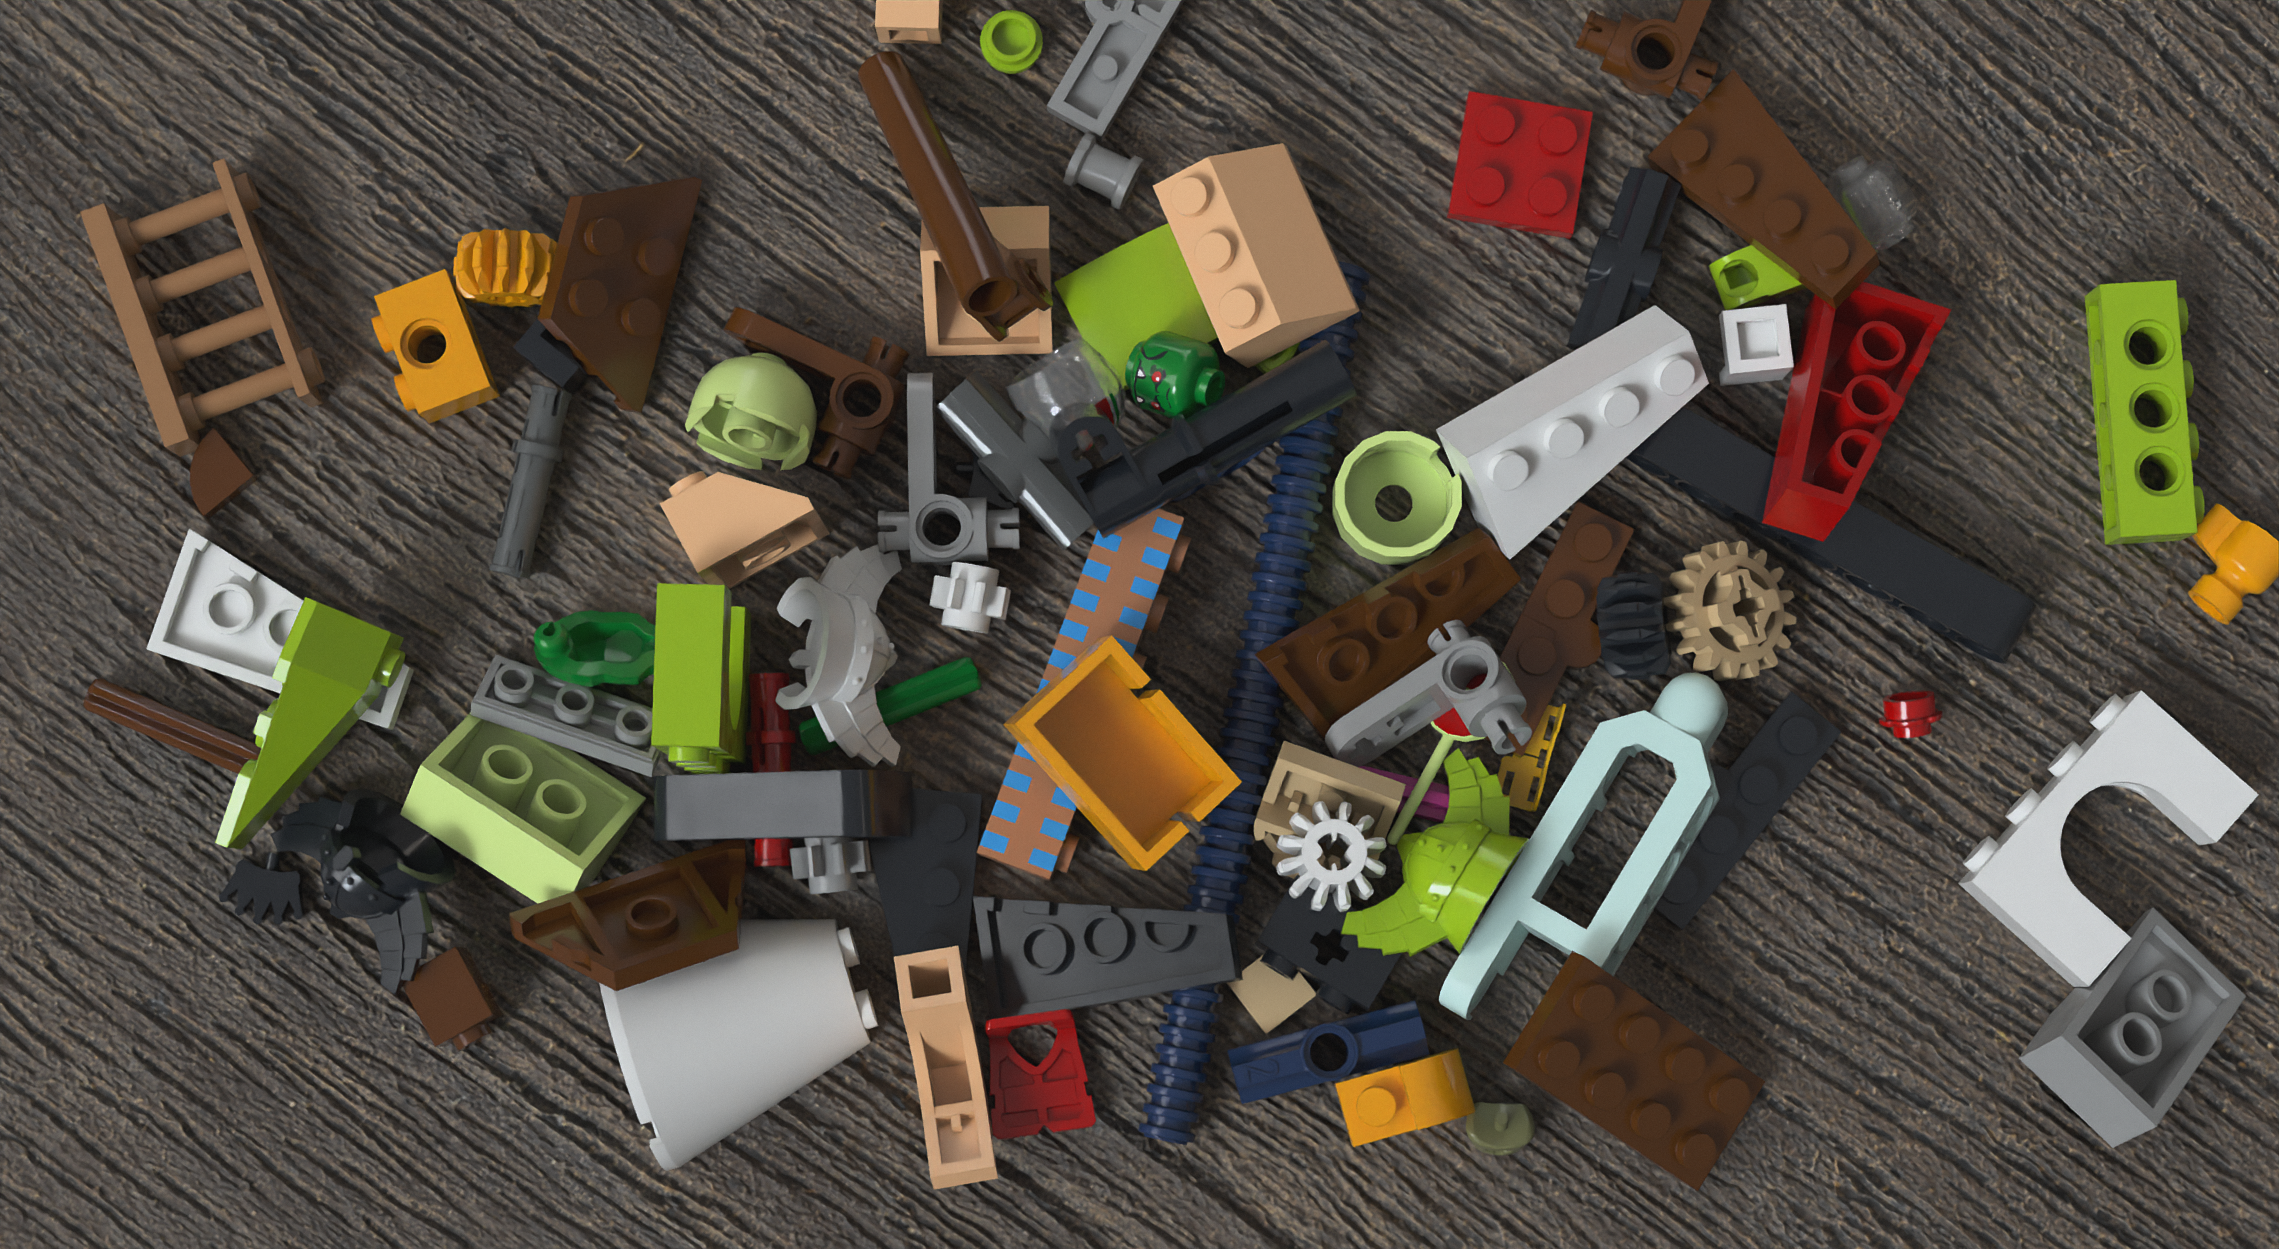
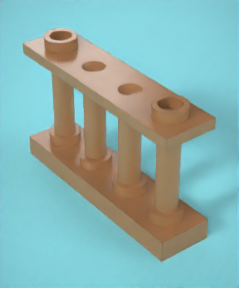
[80,158,325,457]

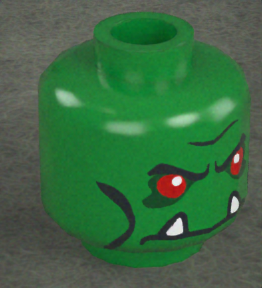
[1125,331,1225,419]

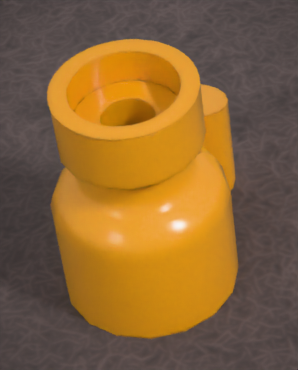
[2188,503,2279,625]

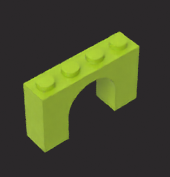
[651,583,751,775]

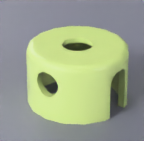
[1332,431,1462,565]

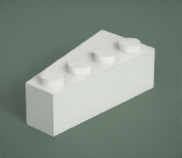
[1436,305,1709,559]

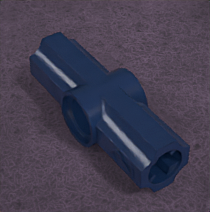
[1227,1000,1429,1105]

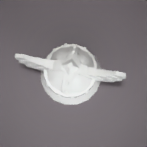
[775,544,902,767]

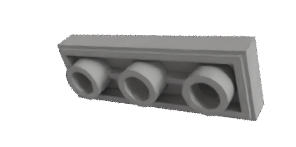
[471,654,663,777]

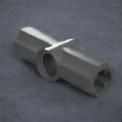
[935,370,1094,550]

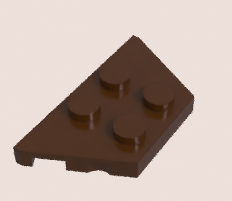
[538,177,702,413]
[509,840,747,991]

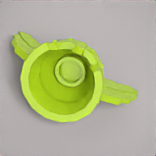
[1341,748,1529,957]

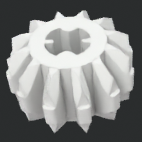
[1276,801,1387,912]

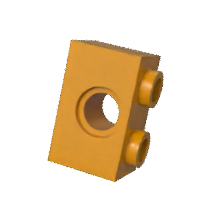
[371,269,500,424]

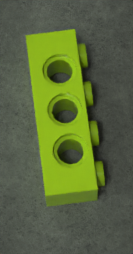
[2084,280,2204,545]

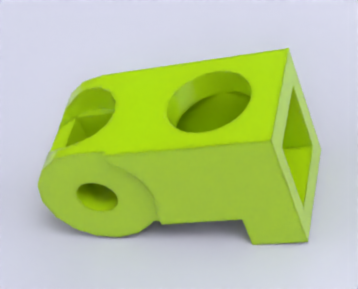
[1708,245,1807,311]

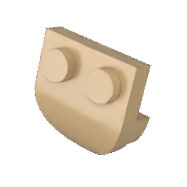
[1254,741,1406,879]

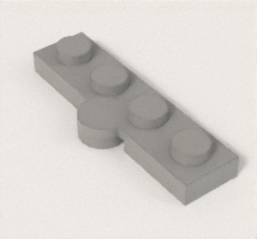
[1047,0,1185,142]

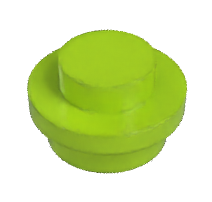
[980,10,1043,74]

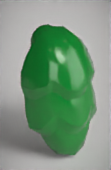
[533,610,656,687]

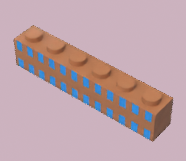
[977,508,1192,882]

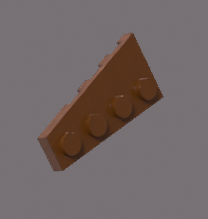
[1254,528,1521,742]

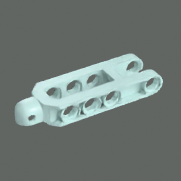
[1439,672,1728,1020]

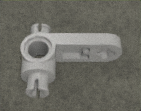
[878,372,1020,565]
[1325,620,1532,767]

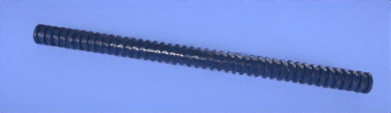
[1138,261,1370,1145]

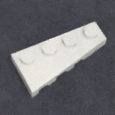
[147,529,414,730]

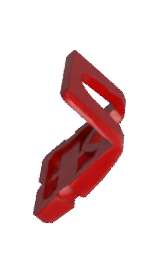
[985,1009,1096,1140]

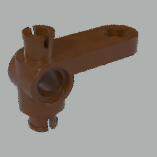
[1575,0,1719,101]
[723,307,910,480]

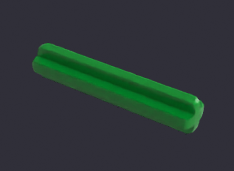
[798,657,982,755]

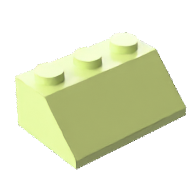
[400,712,646,904]

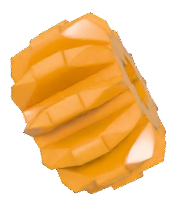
[453,228,557,308]

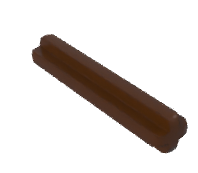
[83,678,261,774]

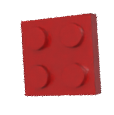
[1447,91,1593,239]

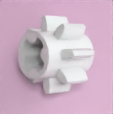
[929,562,1011,633]

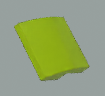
[1054,223,1219,394]

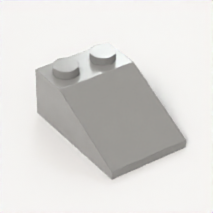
[2019,908,2246,1148]

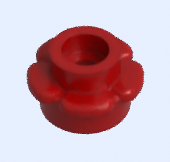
[1879,690,1943,738]

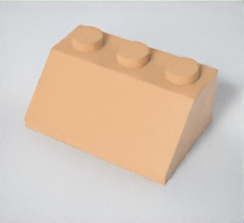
[1153,143,1360,368]
[660,471,830,589]

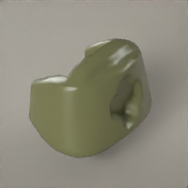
[1466,1102,1535,1156]

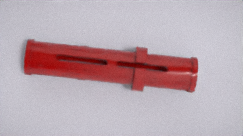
[745,673,797,867]

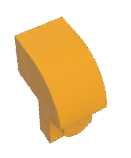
[1334,1048,1476,1147]

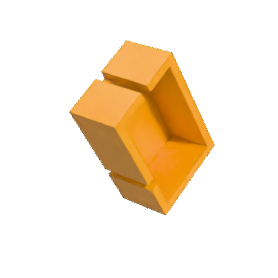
[1003,635,1242,871]

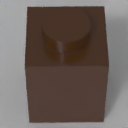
[403,946,503,1052]

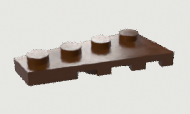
[1647,69,1880,309]

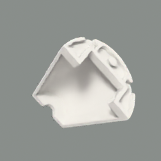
[599,919,878,1171]

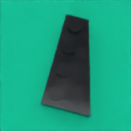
[973,896,1243,1020]

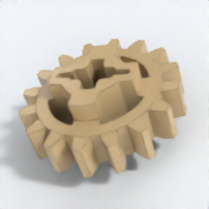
[1664,541,1796,681]

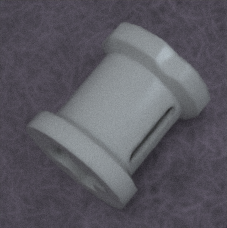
[1063,132,1144,210]

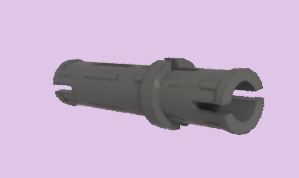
[489,385,573,579]

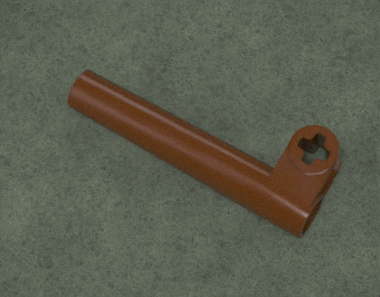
[858,51,1053,342]

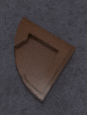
[190,428,258,519]

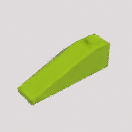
[215,597,405,849]

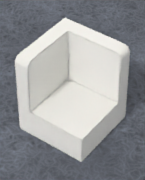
[1719,304,1794,386]

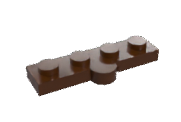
[1483,501,1635,758]

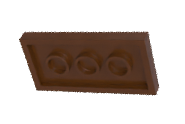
[1503,951,1765,1191]

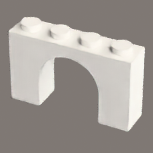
[1958,690,2259,987]

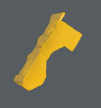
[1497,703,1566,812]

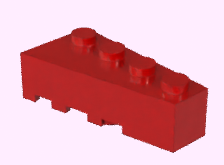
[1762,282,1952,542]

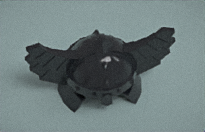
[271,788,456,995]

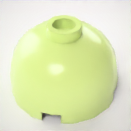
[685,352,817,470]

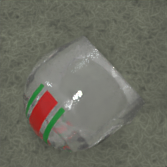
[1005,337,1125,451]

